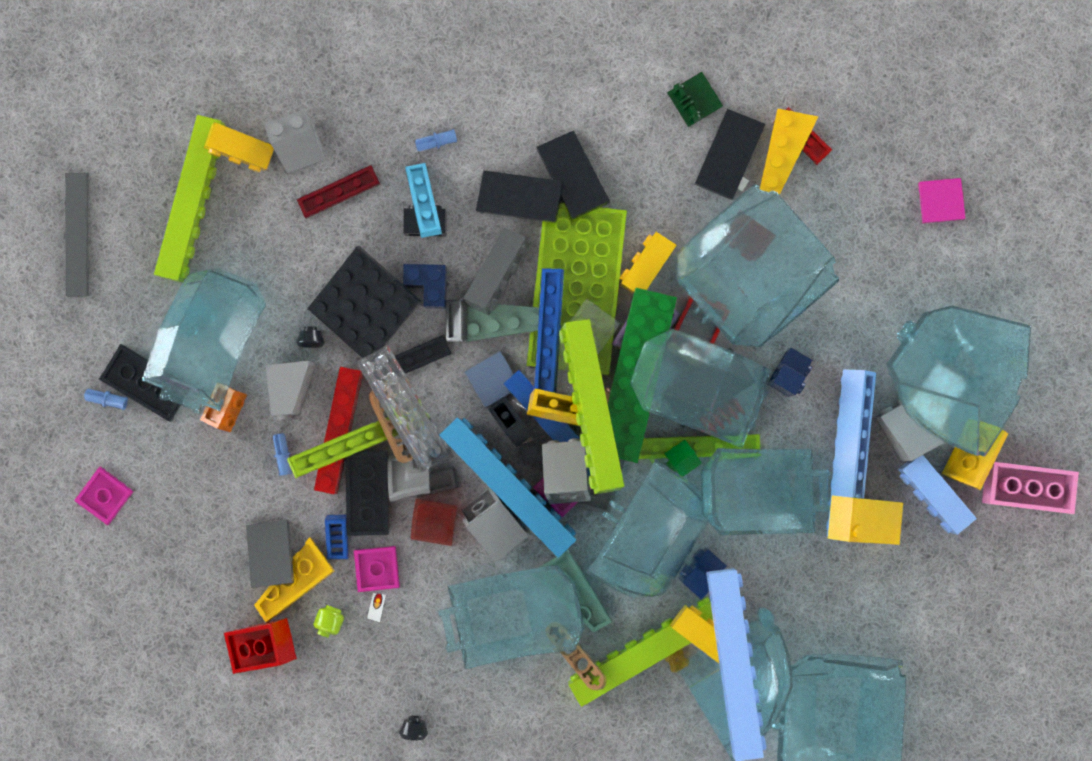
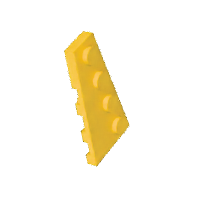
[759,109,819,195]
[254,537,335,622]

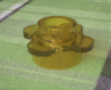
[664,649,689,673]

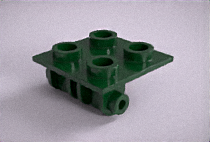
[667,72,723,127]

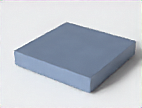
[465,351,513,408]

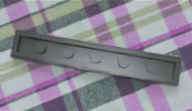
[65,172,89,297]

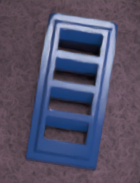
[325,514,348,559]

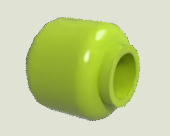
[313,605,344,638]

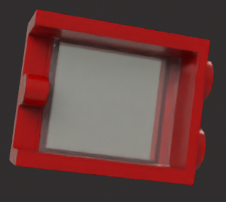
[669,292,730,357]

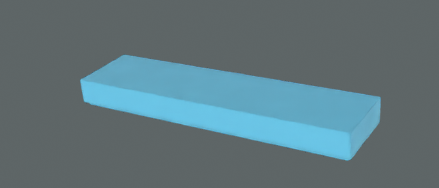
[405,163,442,238]

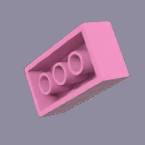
[982,462,1079,514]

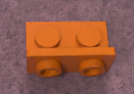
[200,382,247,432]

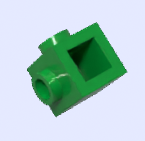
[665,439,702,478]

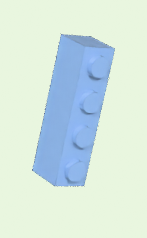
[898,455,977,535]

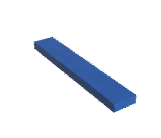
[534,269,564,393]
[503,370,591,476]

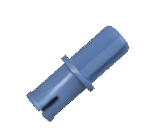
[415,129,457,151]
[84,389,128,410]
[273,433,292,476]

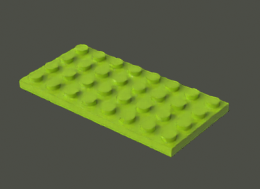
[526,203,627,375]

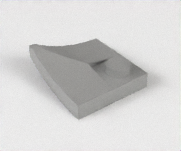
[388,453,430,502]

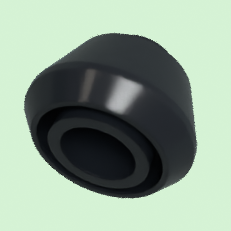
[296,326,325,348]
[399,715,428,741]

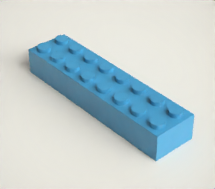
[439,417,576,558]

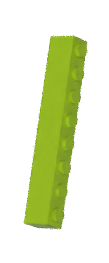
[154,115,226,283]
[559,319,625,494]
[568,596,713,707]

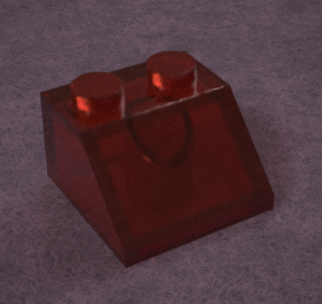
[411,498,459,546]

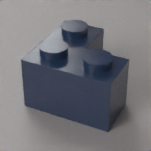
[403,264,447,309]
[767,348,813,397]
[678,548,727,600]

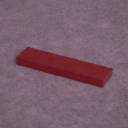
[296,165,380,219]

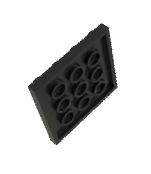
[307,246,422,364]

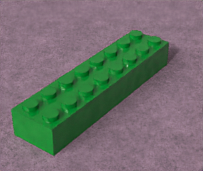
[607,288,677,463]

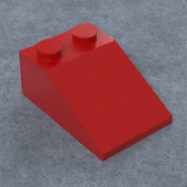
[224,618,297,674]

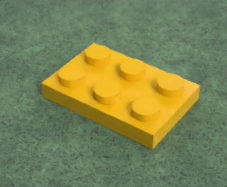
[942,418,1008,490]

